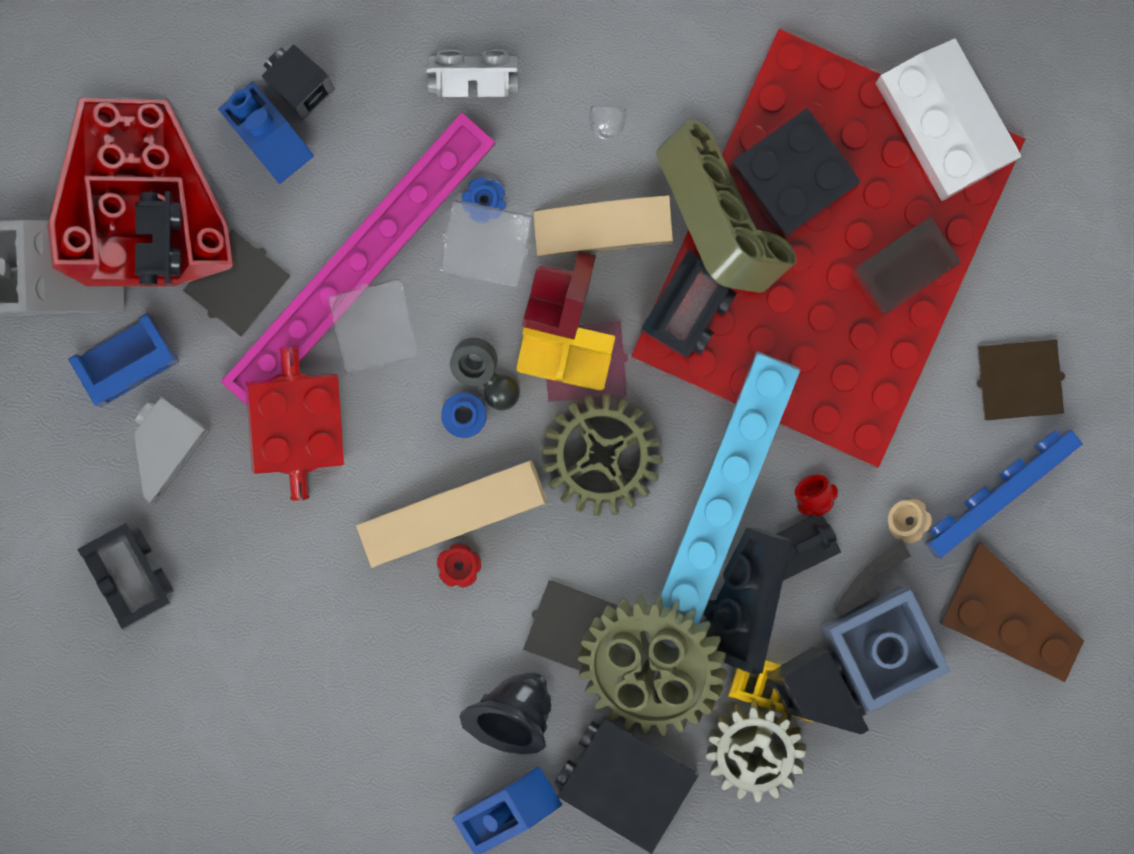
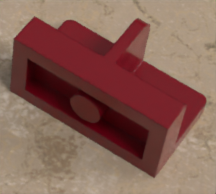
[522,251,596,340]

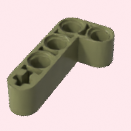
[656,119,797,293]

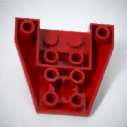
[47,98,233,287]

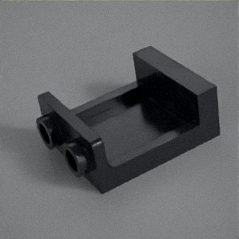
[555,716,699,854]

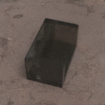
[851,217,961,317]

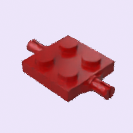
[245,346,344,501]

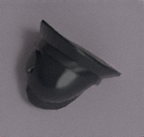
[459,673,551,755]

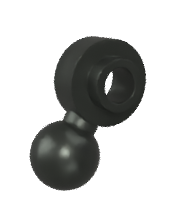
[450,338,520,411]

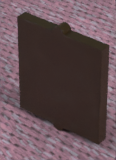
[976,339,1065,421]

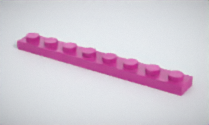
[221,112,496,405]

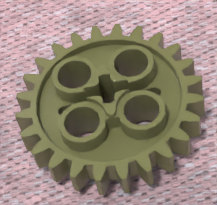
[578,594,727,736]

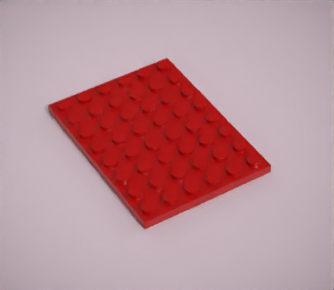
[631,29,1026,468]

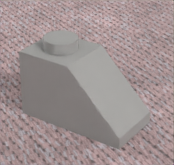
[134,397,210,503]

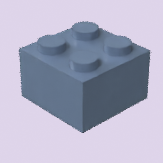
[820,586,951,712]

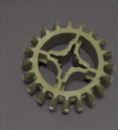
[541,394,663,516]

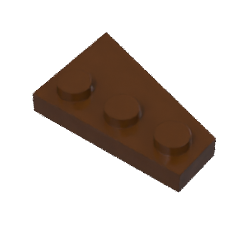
[940,542,1084,682]

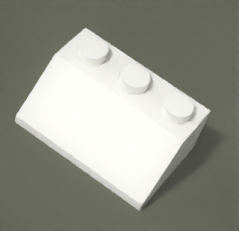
[876,38,1022,201]

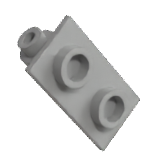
[427,50,518,98]

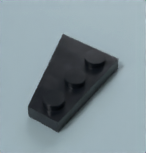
[703,528,792,673]

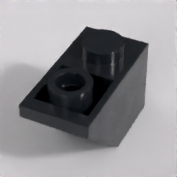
[767,647,869,735]

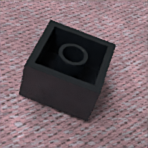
[730,108,861,239]

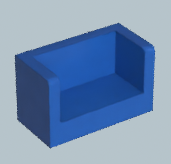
[68,313,179,408]

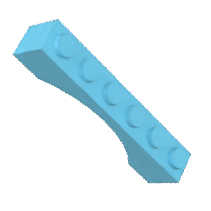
[659,351,800,625]

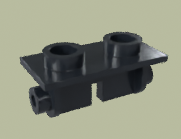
[134,191,182,286]
[776,515,841,581]

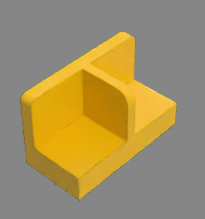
[516,327,615,391]

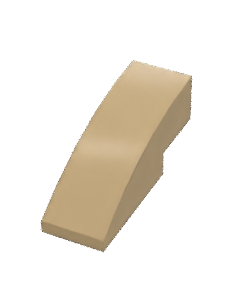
[533,195,673,257]

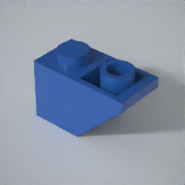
[218,81,314,185]

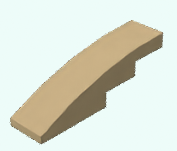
[356,460,548,568]

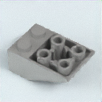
[0,220,125,317]

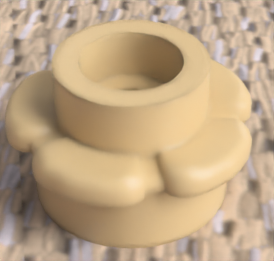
[888,499,932,543]

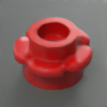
[794,474,838,516]
[437,543,481,588]

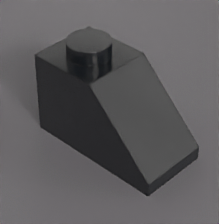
[261,44,335,120]

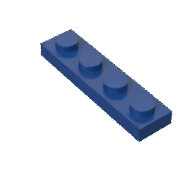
[925,429,1083,558]

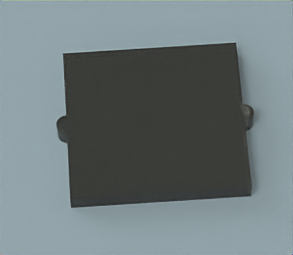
[183,229,291,337]
[523,580,618,671]

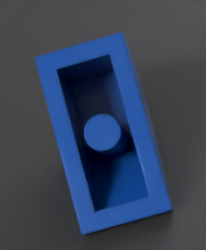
[452,766,563,854]

